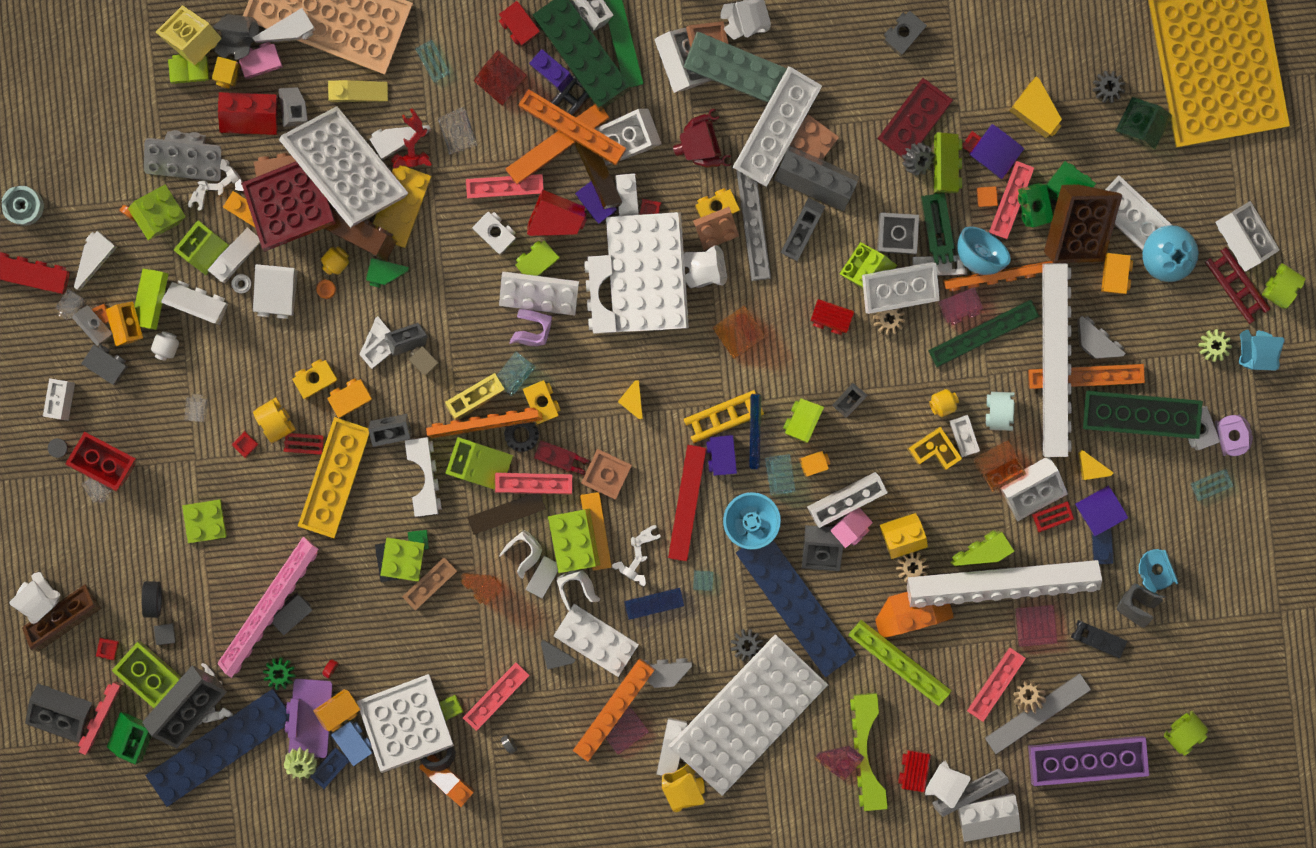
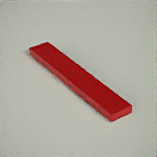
[668,445,706,561]

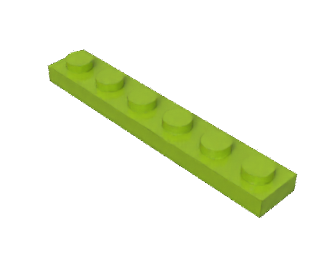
[849,620,951,706]

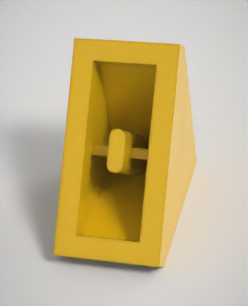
[618,380,643,419]
[1078,450,1113,480]

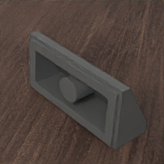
[385,323,428,356]

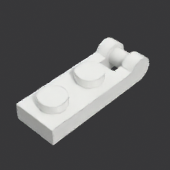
[913,255,967,276]

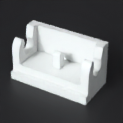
[43,378,75,421]

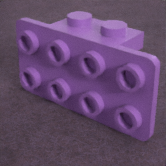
[285,679,332,758]

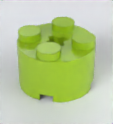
[1262,263,1306,309]
[1163,711,1208,756]

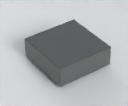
[154,623,176,645]

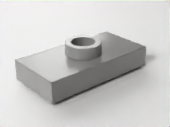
[72,305,113,346]

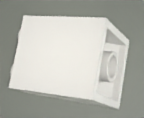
[253,264,298,319]

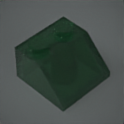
[1115,97,1172,149]

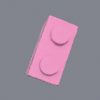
[239,42,283,79]
[830,507,873,548]

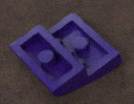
[969,124,1024,179]
[1075,485,1128,537]

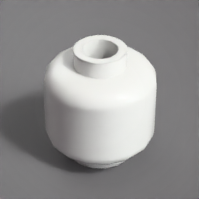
[151,331,179,361]

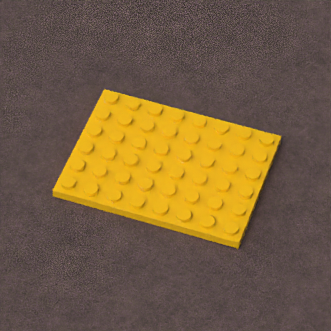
[1148,0,1290,148]

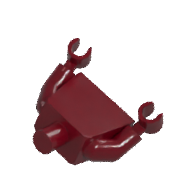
[673,109,732,168]

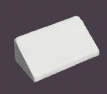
[525,556,558,598]

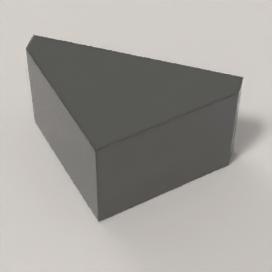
[832,383,868,418]
[541,639,576,670]

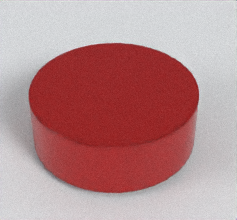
[322,659,339,679]

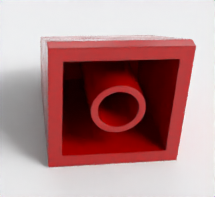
[527,189,587,236]

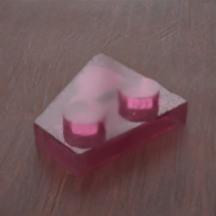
[814,746,864,781]

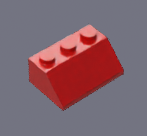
[218,92,279,135]
[65,431,136,492]

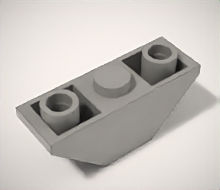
[1077,316,1126,359]
[643,658,692,688]

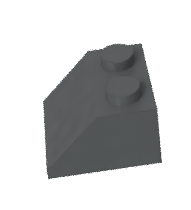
[802,525,843,571]

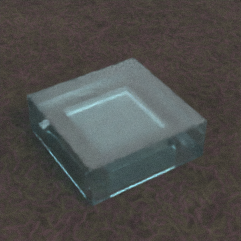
[693,570,713,591]

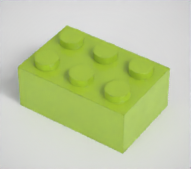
[548,508,600,573]
[112,641,181,708]

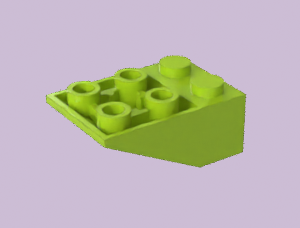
[445,437,513,490]
[950,530,1014,566]

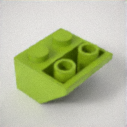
[174,221,230,275]
[839,242,897,290]

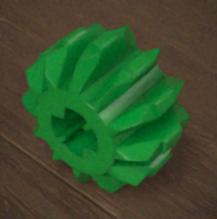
[263,657,296,690]

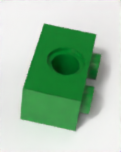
[1018,183,1053,227]

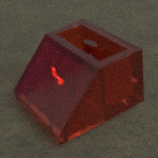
[473,50,528,106]

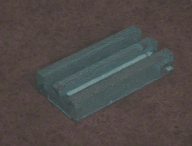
[415,40,450,83]
[1190,469,1233,501]

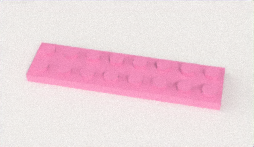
[217,537,319,678]

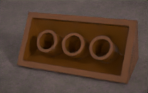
[22,584,102,652]

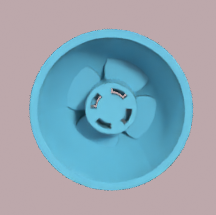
[1143,225,1198,282]
[957,226,1011,275]
[723,492,781,550]

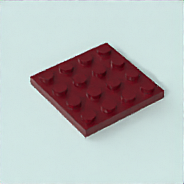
[241,161,336,252]

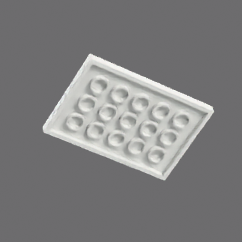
[279,106,408,228]
[606,212,689,332]

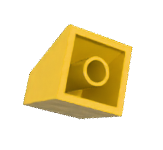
[1009,76,1062,138]

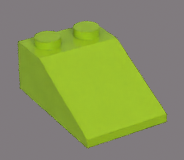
[783,398,824,443]

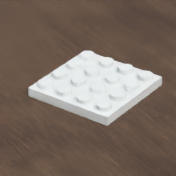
[357,674,454,773]

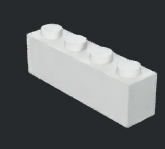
[807,472,887,528]

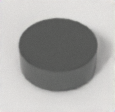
[48,438,68,458]
[501,734,517,754]

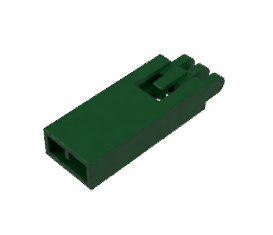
[920,193,954,265]

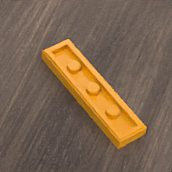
[580,492,612,571]

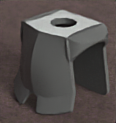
[213,14,259,60]
[1117,584,1166,628]

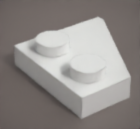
[360,316,391,369]

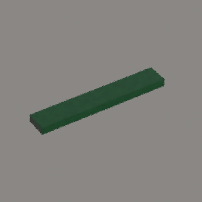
[928,300,1040,368]

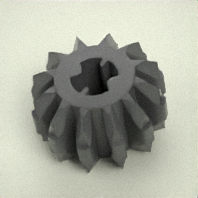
[1092,71,1125,103]
[902,143,935,176]
[731,629,763,661]

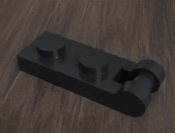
[1071,620,1127,658]

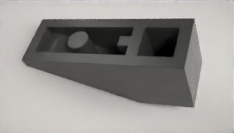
[780,197,825,261]

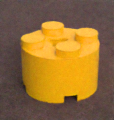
[253,397,296,443]

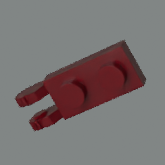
[534,440,590,475]

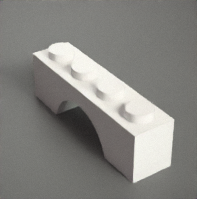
[585,255,616,334]
[405,437,442,517]

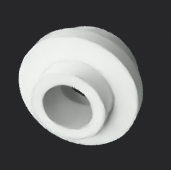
[232,274,251,293]

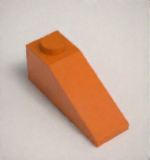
[419,754,475,807]

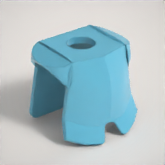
[1239,330,1284,371]
[1139,549,1178,593]

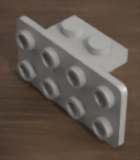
[144,130,222,181]

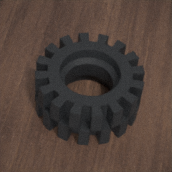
[504,422,539,452]

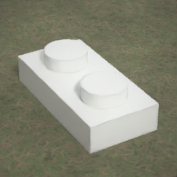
[949,415,980,457]

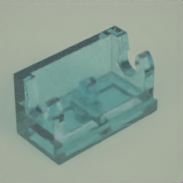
[497,351,535,396]
[765,454,795,495]

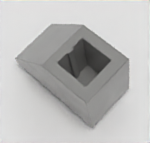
[278,87,308,127]

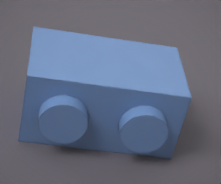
[331,720,374,766]

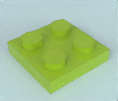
[182,499,227,543]
[380,537,425,582]

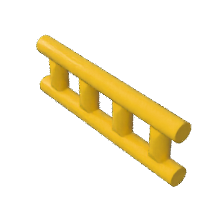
[683,390,764,444]

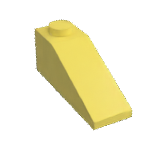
[328,80,388,102]
[445,373,505,420]

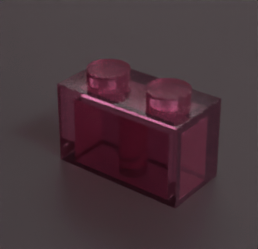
[937,287,983,325]

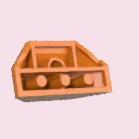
[875,592,954,638]

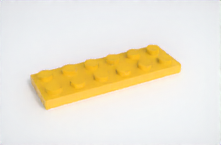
[298,417,370,538]

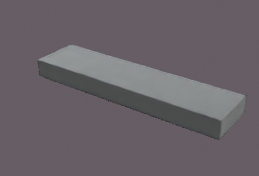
[933,769,1009,817]

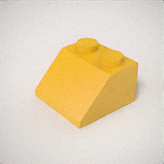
[879,513,928,559]

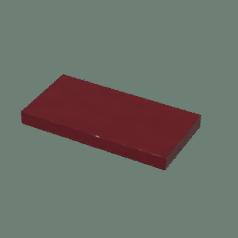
[877,78,953,160]

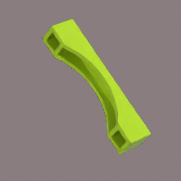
[850,693,887,811]

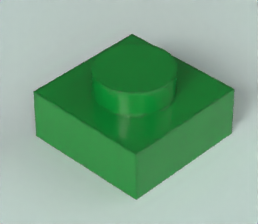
[408,530,429,549]

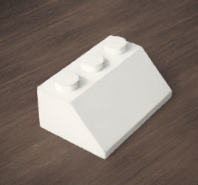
[654,28,712,93]
[1215,201,1279,271]
[161,280,228,325]
[998,457,1068,521]
[958,793,1020,842]

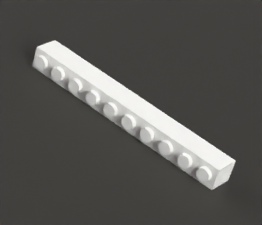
[1042,263,1071,457]
[907,560,1102,608]

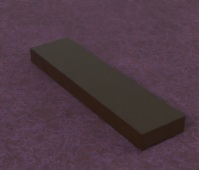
[575,142,623,209]
[467,494,546,535]

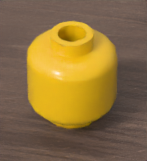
[321,246,349,275]
[929,389,959,417]

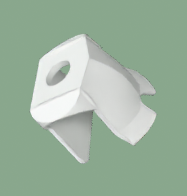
[721,0,771,40]
[684,245,727,288]
[499,530,542,579]
[557,570,600,612]
[10,572,61,624]
[925,760,970,808]

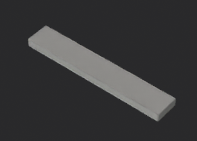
[736,170,771,281]
[985,673,1091,754]

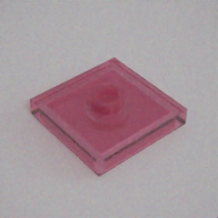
[1015,605,1057,647]
[606,705,649,754]

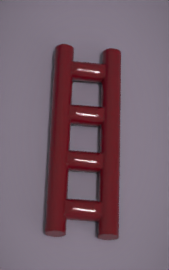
[1205,247,1271,324]

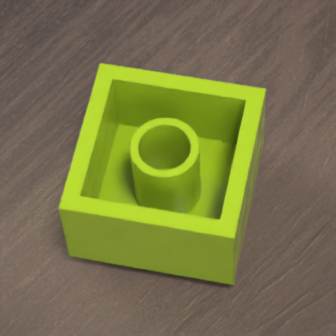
[128,185,186,241]

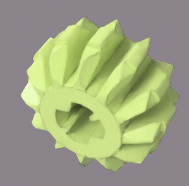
[1198,329,1232,362]
[284,747,317,781]

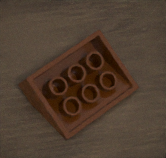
[1044,185,1123,263]

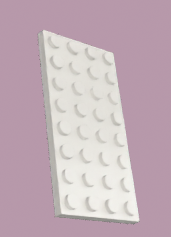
[669,634,828,795]

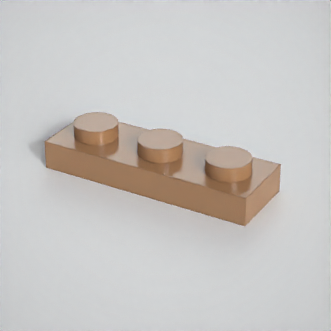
[402,557,457,611]

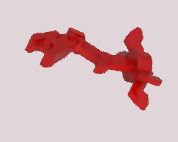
[391,109,432,169]

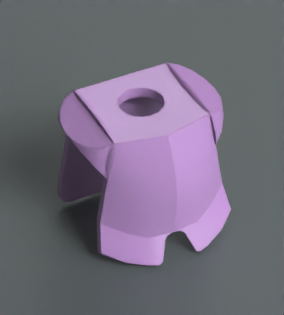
[509,309,552,346]
[1215,415,1253,456]

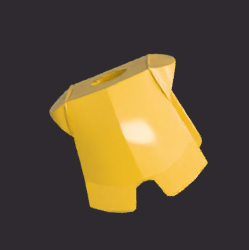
[662,764,705,812]

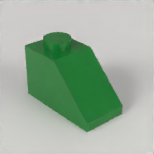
[366,258,410,288]

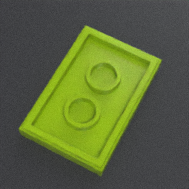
[134,269,169,330]

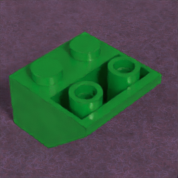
[1047,161,1096,203]
[107,711,152,765]

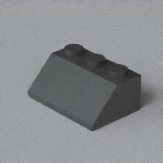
[25,684,92,743]

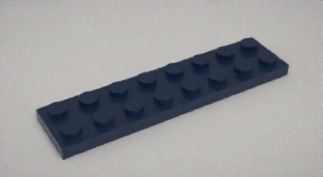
[736,540,856,677]
[145,689,290,807]

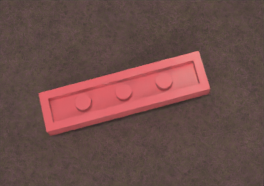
[989,161,1034,240]
[466,174,544,199]
[495,473,572,495]
[967,647,1026,722]
[463,662,530,731]
[78,681,122,755]

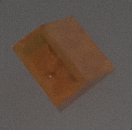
[712,306,766,359]
[972,440,1026,492]
[461,572,504,605]

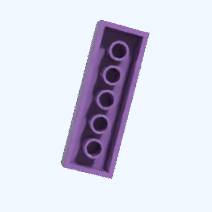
[1028,736,1149,786]

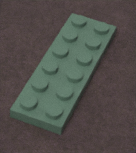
[683,32,787,103]

